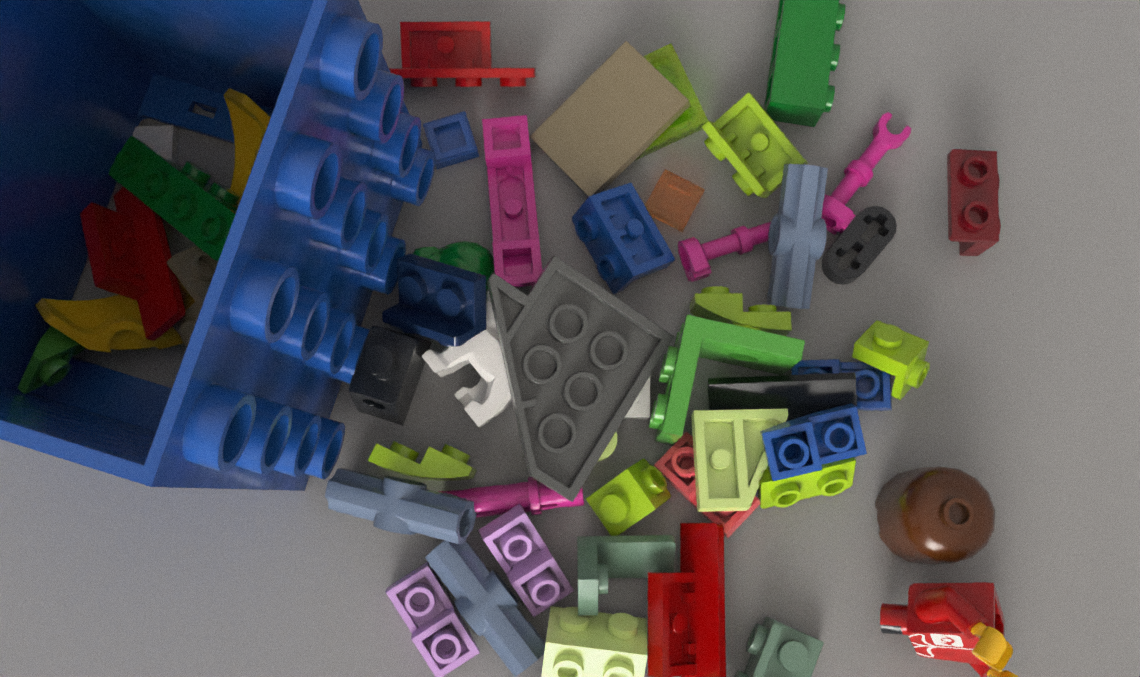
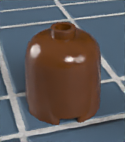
[875,466,995,565]

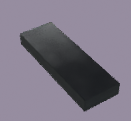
[707,372,857,422]

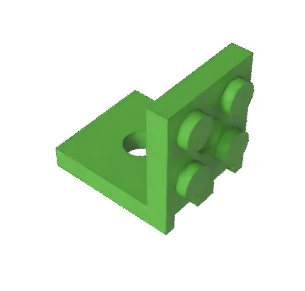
[648,315,805,445]

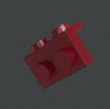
[947,149,1001,256]

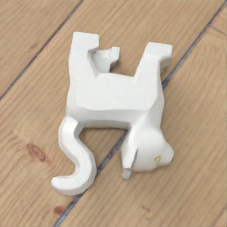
[422,289,512,428]

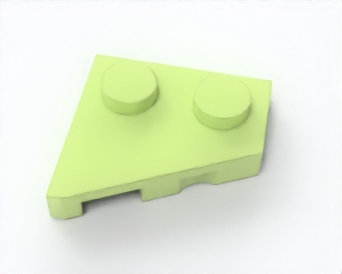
[691,409,788,512]

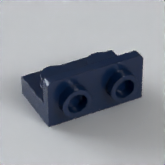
[382,253,487,347]

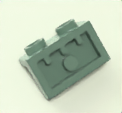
[734,617,824,677]

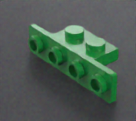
[109,136,240,261]

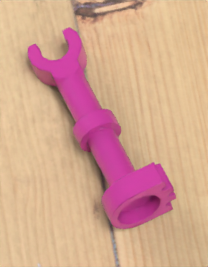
[821,112,912,235]
[678,221,771,282]

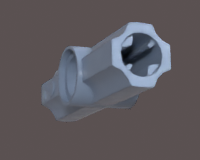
[767,164,828,309]
[325,468,476,544]
[425,540,545,677]

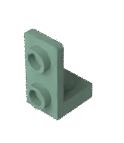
[577,535,676,616]

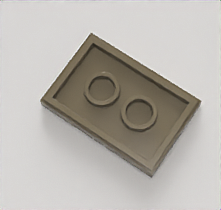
[529,41,690,197]

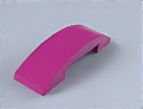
[482,115,542,287]

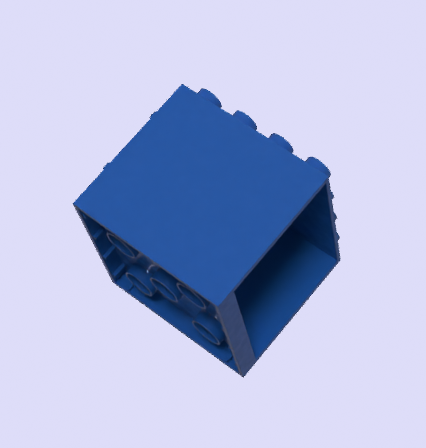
[0,0,435,491]

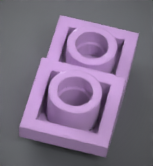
[479,504,574,617]
[386,562,480,677]

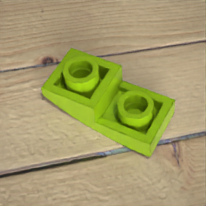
[690,286,792,336]
[368,441,477,481]

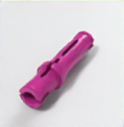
[438,477,584,518]

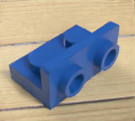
[572,182,676,294]

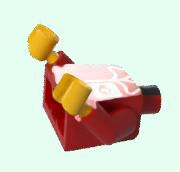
[880,582,1018,677]

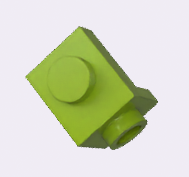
[852,320,930,400]
[586,458,671,536]

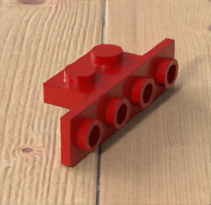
[389,21,536,87]
[80,187,185,341]
[647,523,726,677]

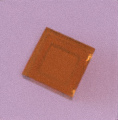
[645,169,705,232]

